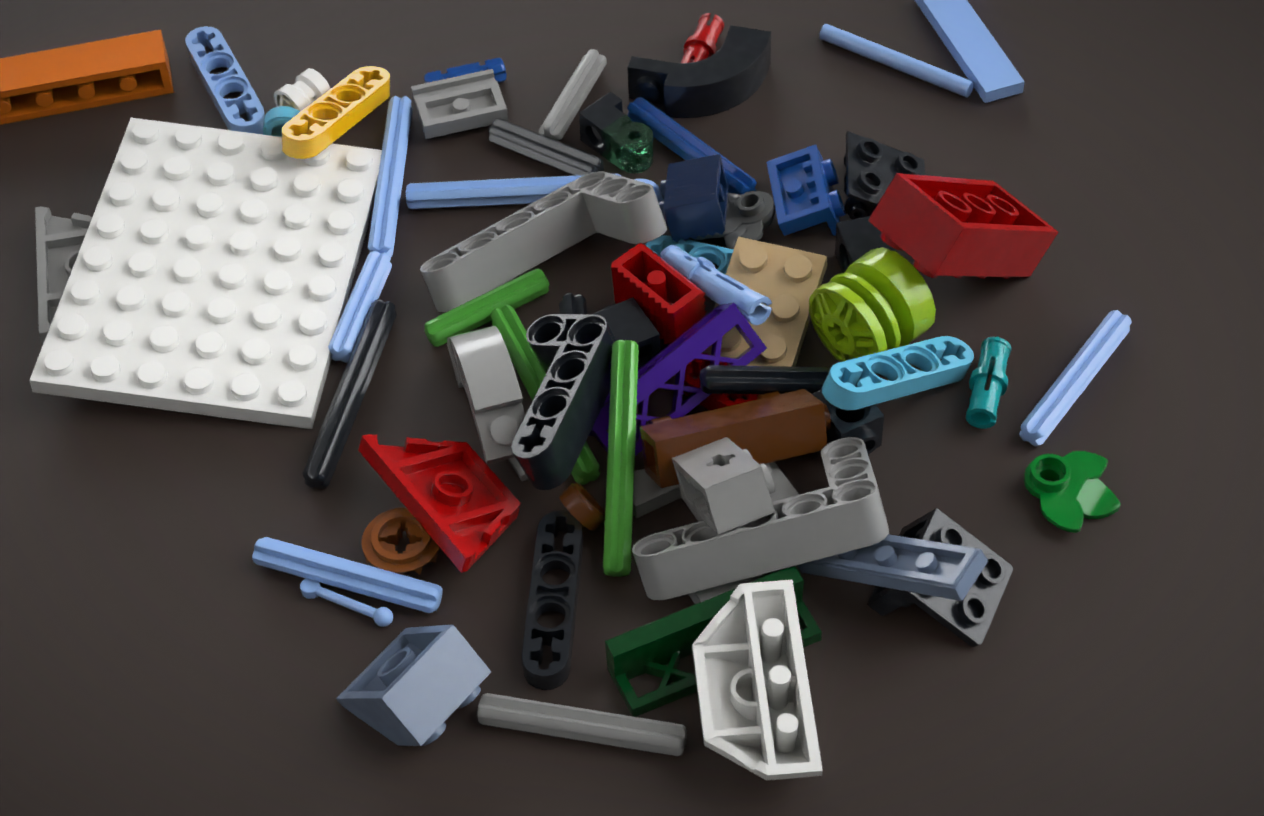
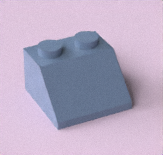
[336,624,491,746]

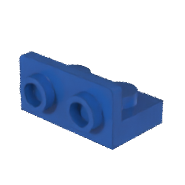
[767,144,846,236]

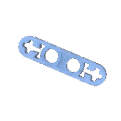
[185,26,265,135]

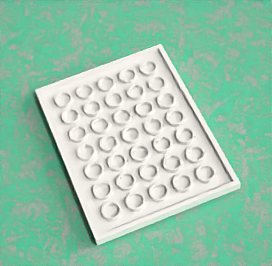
[29,118,382,429]

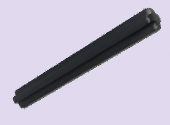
[302,299,397,489]

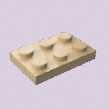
[702,236,827,367]

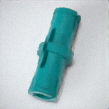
[965,337,1011,429]

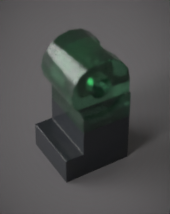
[579,92,654,174]

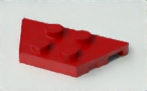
[358,434,521,573]

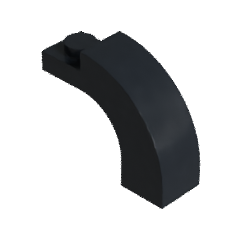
[627,25,771,118]

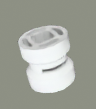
[274,68,331,112]

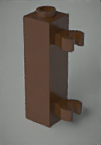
[640,389,831,488]

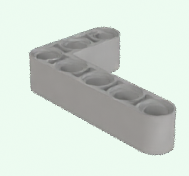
[420,171,667,312]
[632,437,889,600]

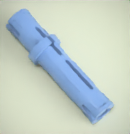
[660,245,772,325]

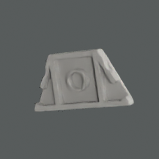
[35,206,92,344]

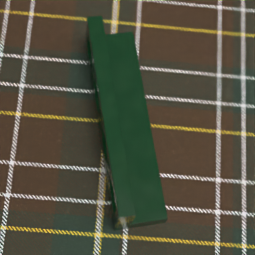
[605,566,822,717]

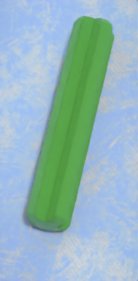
[424,269,550,347]

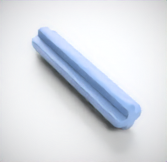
[328,251,392,363]

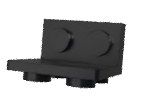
[867,508,1013,647]

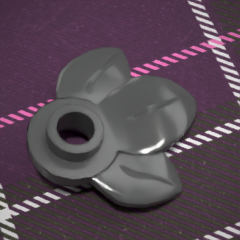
[693,191,775,249]

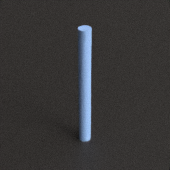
[819,24,974,98]

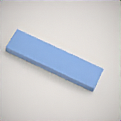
[914,0,1025,103]

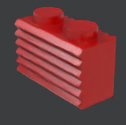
[611,243,707,344]

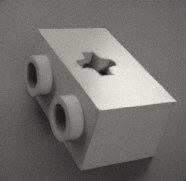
[672,437,775,535]

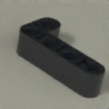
[511,314,617,490]

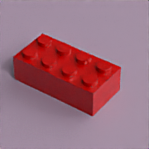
[868,173,1059,279]

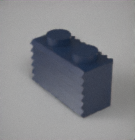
[659,154,729,243]

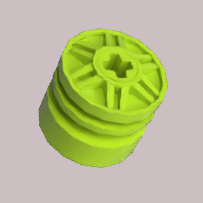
[809,247,936,362]

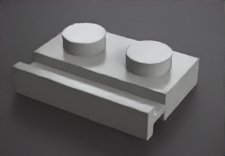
[411,69,508,139]

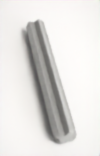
[477,693,687,756]

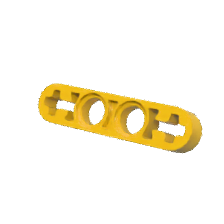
[282,66,390,159]

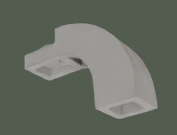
[447,326,525,464]

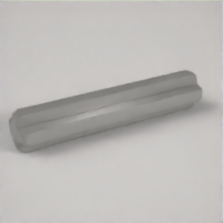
[539,49,607,141]

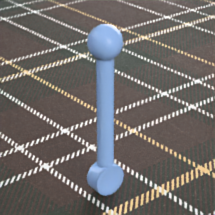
[300,578,393,627]

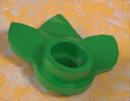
[1024,451,1121,533]

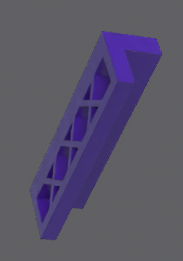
[589,303,767,456]

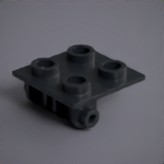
[844,131,925,220]

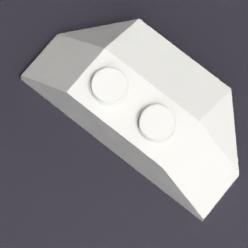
[692,580,823,781]

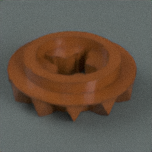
[362,507,440,575]

